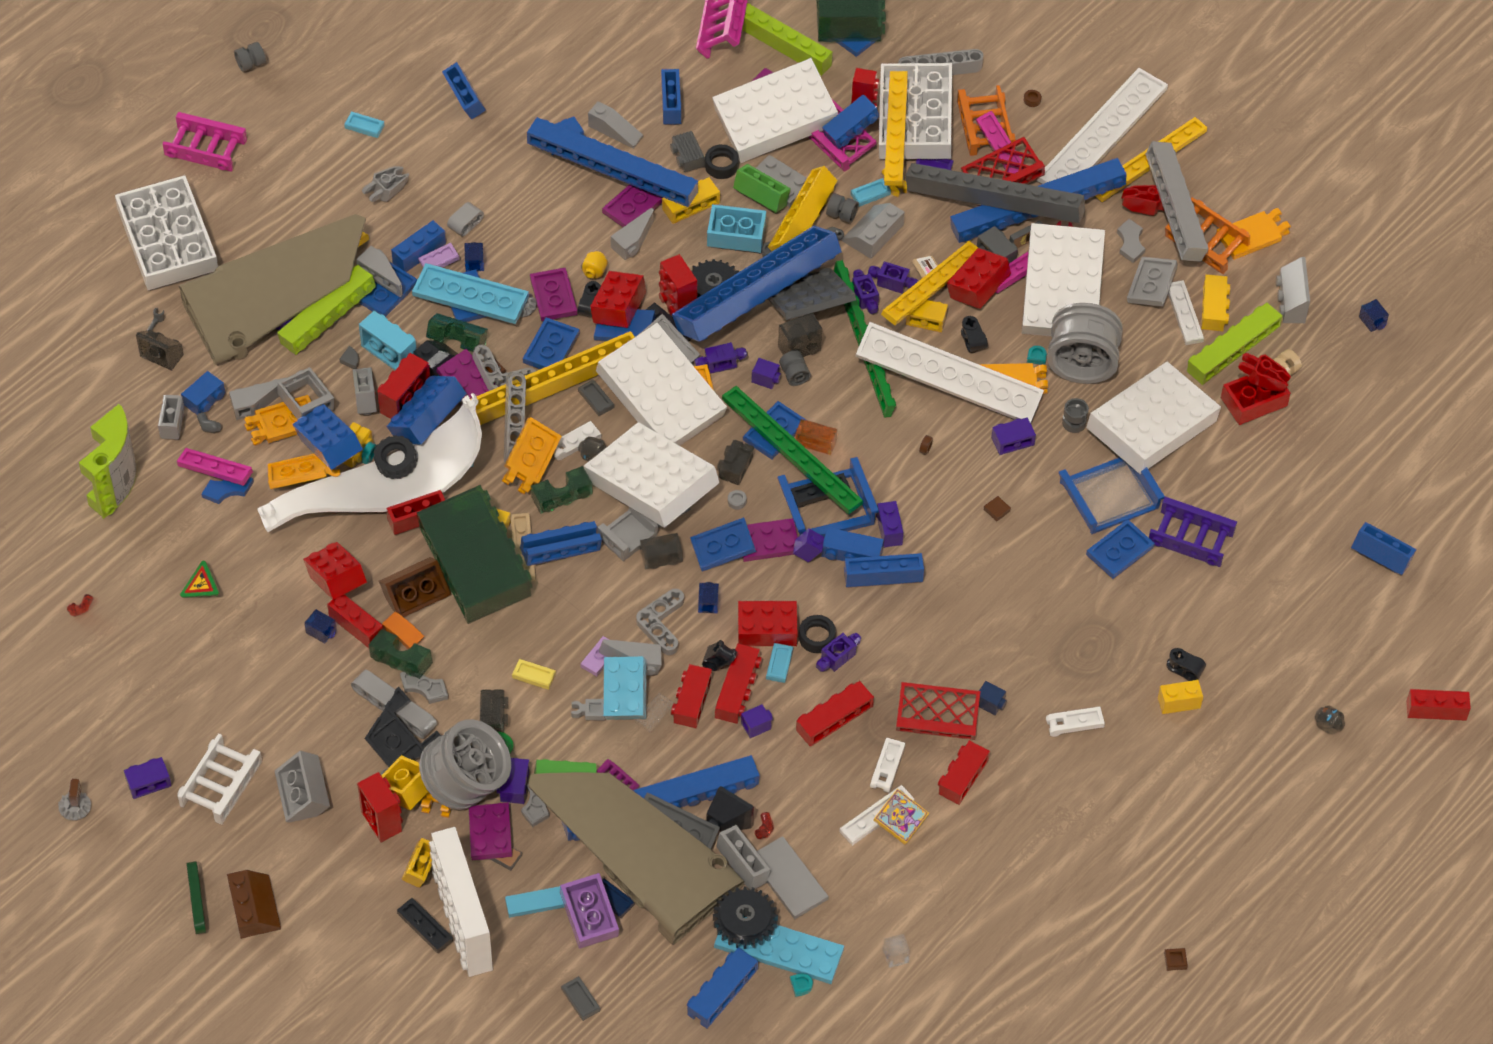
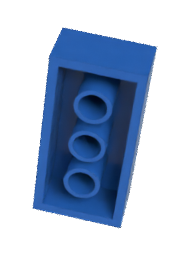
[386,376,467,444]
[292,404,363,470]

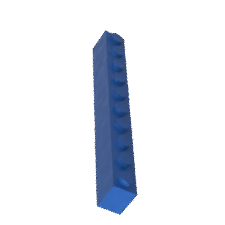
[527,117,698,207]
[950,158,1126,243]
[561,755,760,841]

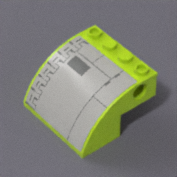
[79,404,136,519]

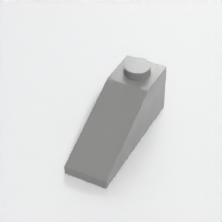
[588,101,643,149]
[610,208,654,260]
[357,246,403,297]
[353,367,377,415]
[599,639,662,675]

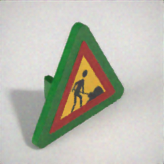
[180,561,219,598]

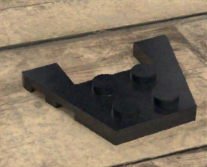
[364,687,441,767]

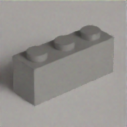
[716,825,770,890]

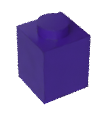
[751,358,782,389]
[793,528,824,562]
[741,704,773,739]

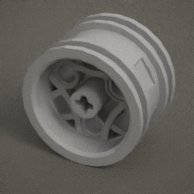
[1047,303,1123,384]
[419,719,511,810]

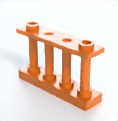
[957,85,1016,156]
[1165,197,1250,275]

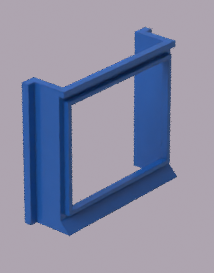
[777,457,879,537]

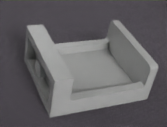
[597,507,658,562]

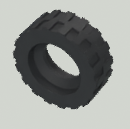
[373,435,418,479]

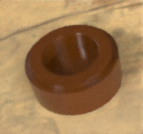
[1023,90,1042,107]
[919,435,933,455]

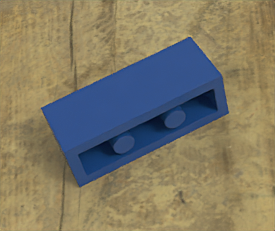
[442,62,486,120]
[661,69,681,124]
[822,94,880,149]
[391,220,446,272]
[1351,522,1417,575]
[821,527,884,561]

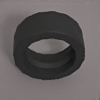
[705,144,739,179]
[799,615,836,653]

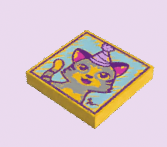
[873,788,929,845]

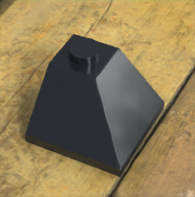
[413,340,458,376]
[706,786,754,832]

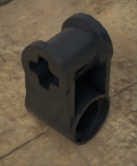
[577,281,601,317]
[961,316,988,353]
[702,640,737,671]
[1166,648,1206,681]

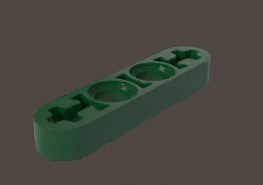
[186,861,206,935]

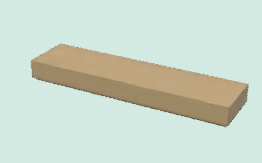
[510,513,536,582]

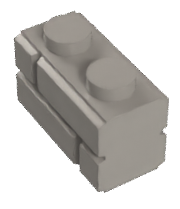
[158,395,185,440]

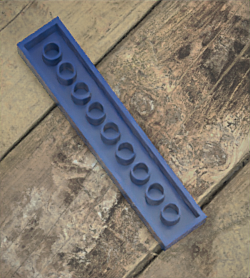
[672,225,842,341]

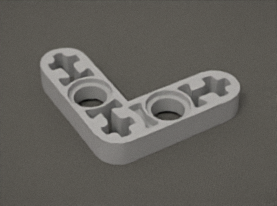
[472,345,536,391]
[636,589,684,655]

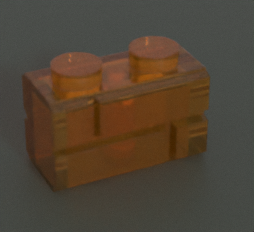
[795,419,837,455]

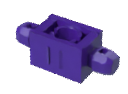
[868,261,918,294]
[852,269,879,314]
[695,342,747,374]
[816,633,861,672]

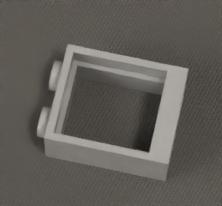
[277,367,334,420]

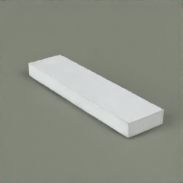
[1168,280,1204,345]
[839,785,914,846]

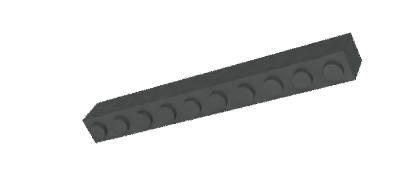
[905,163,1085,223]

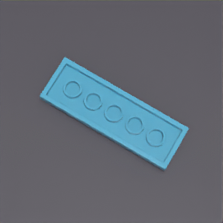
[412,263,529,324]
[714,917,844,984]

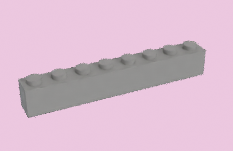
[1145,141,1208,261]

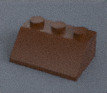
[379,557,451,617]
[227,870,281,939]

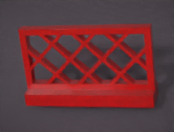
[961,137,1045,184]
[896,682,980,740]

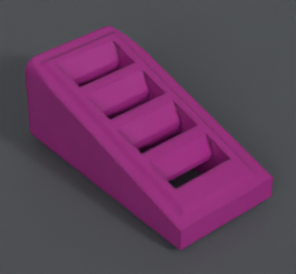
[596,759,640,790]

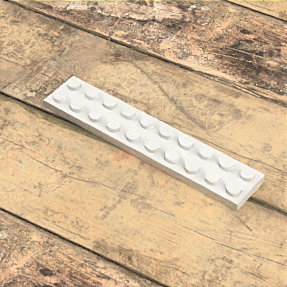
[1037,68,1168,184]
[856,322,1044,423]

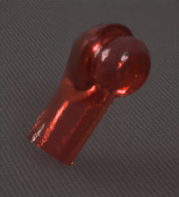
[67,594,93,617]
[755,812,774,840]

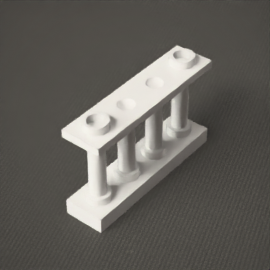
[177,733,262,825]

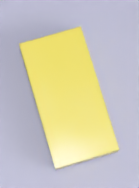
[512,659,556,690]

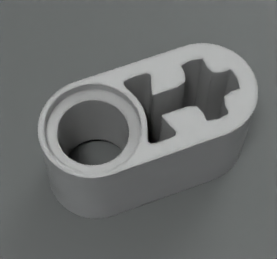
[447,202,484,237]

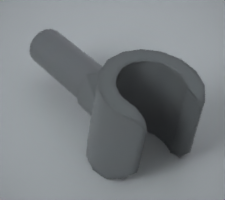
[146,308,165,333]

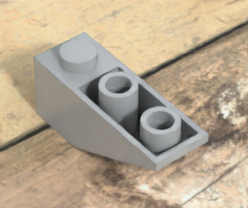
[229,378,283,420]

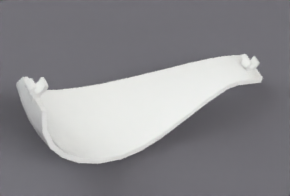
[257,393,482,532]

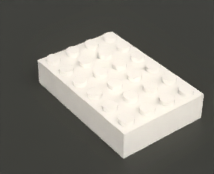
[712,58,838,163]
[879,63,952,159]
[115,175,218,290]
[1021,223,1105,336]
[596,323,727,446]
[1086,362,1221,474]
[584,422,719,528]
[429,827,493,977]

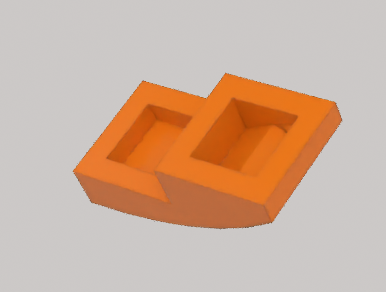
[382,612,425,651]

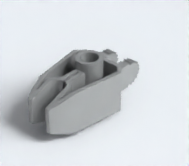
[362,166,409,202]

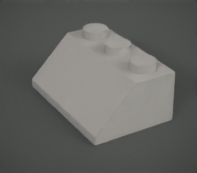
[842,203,905,259]
[1276,257,1310,323]
[275,751,330,823]

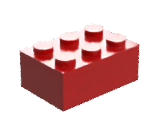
[947,248,1011,309]
[659,254,697,316]
[590,271,646,328]
[377,353,430,419]
[1220,375,1291,425]
[303,542,367,600]
[738,601,797,646]
[357,772,403,843]

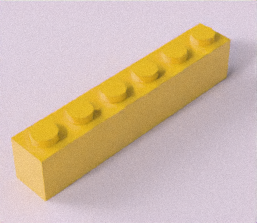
[768,166,838,251]

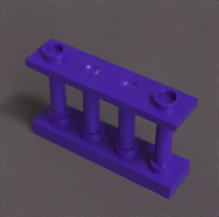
[1149,496,1237,567]

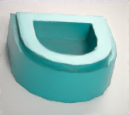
[1027,345,1047,365]
[362,442,377,464]
[790,973,813,997]

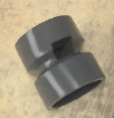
[234,42,266,72]
[826,193,859,223]
[779,351,811,386]
[1062,398,1089,433]

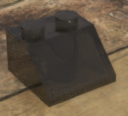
[136,330,184,371]

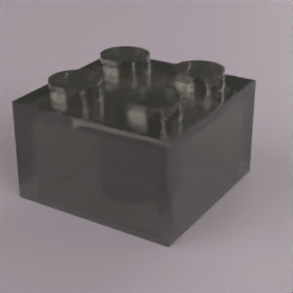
[778,313,822,357]

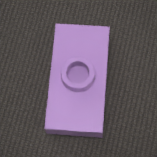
[418,243,460,268]
[580,636,609,677]

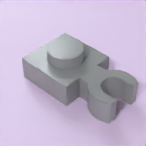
[571,699,605,720]

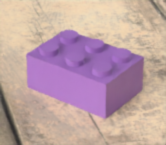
[560,873,619,949]

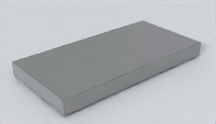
[757,836,829,920]

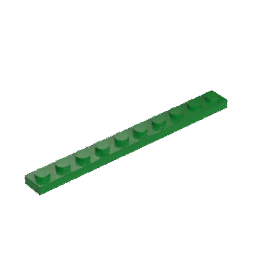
[833,260,896,418]
[722,386,863,515]

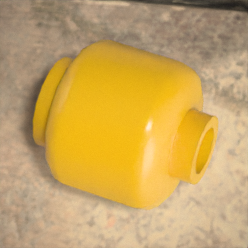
[581,251,608,279]

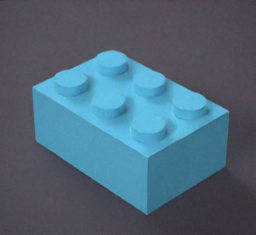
[707,204,766,253]
[359,311,416,370]
[603,656,646,720]

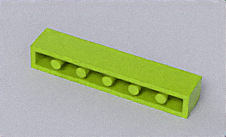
[742,3,833,76]
[277,264,376,355]
[1187,302,1283,385]

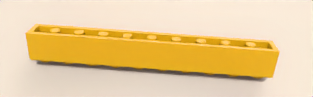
[470,331,635,425]

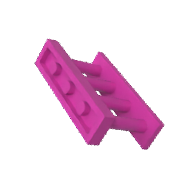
[696,0,747,59]
[163,112,247,172]

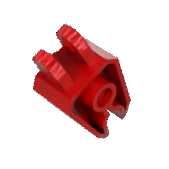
[1121,185,1165,216]
[1238,353,1291,391]

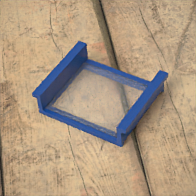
[1058,457,1165,535]

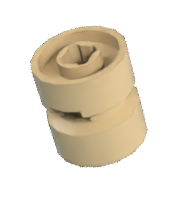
[1273,349,1302,376]

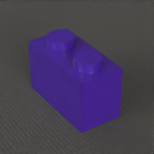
[991,417,1036,455]
[876,501,904,548]
[124,757,172,799]
[497,758,530,804]

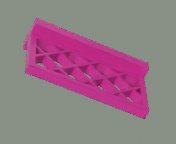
[808,98,877,172]

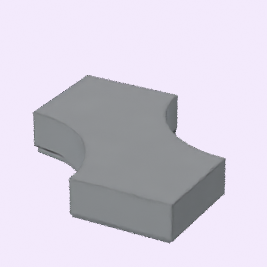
[1117,219,1145,263]
[400,668,448,704]
[521,784,549,828]

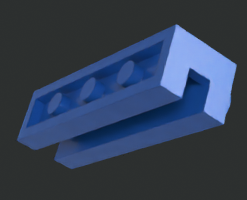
[520,521,602,566]
[844,553,924,587]
[687,947,758,1029]

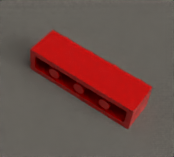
[715,643,762,724]
[796,680,874,747]

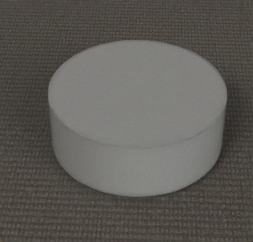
[728,490,747,510]

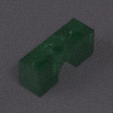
[426,313,488,352]
[530,466,593,514]
[369,629,433,679]

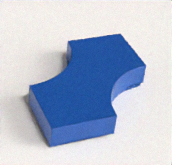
[201,477,254,504]

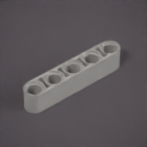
[898,49,983,75]
[504,372,526,463]
[351,670,437,739]

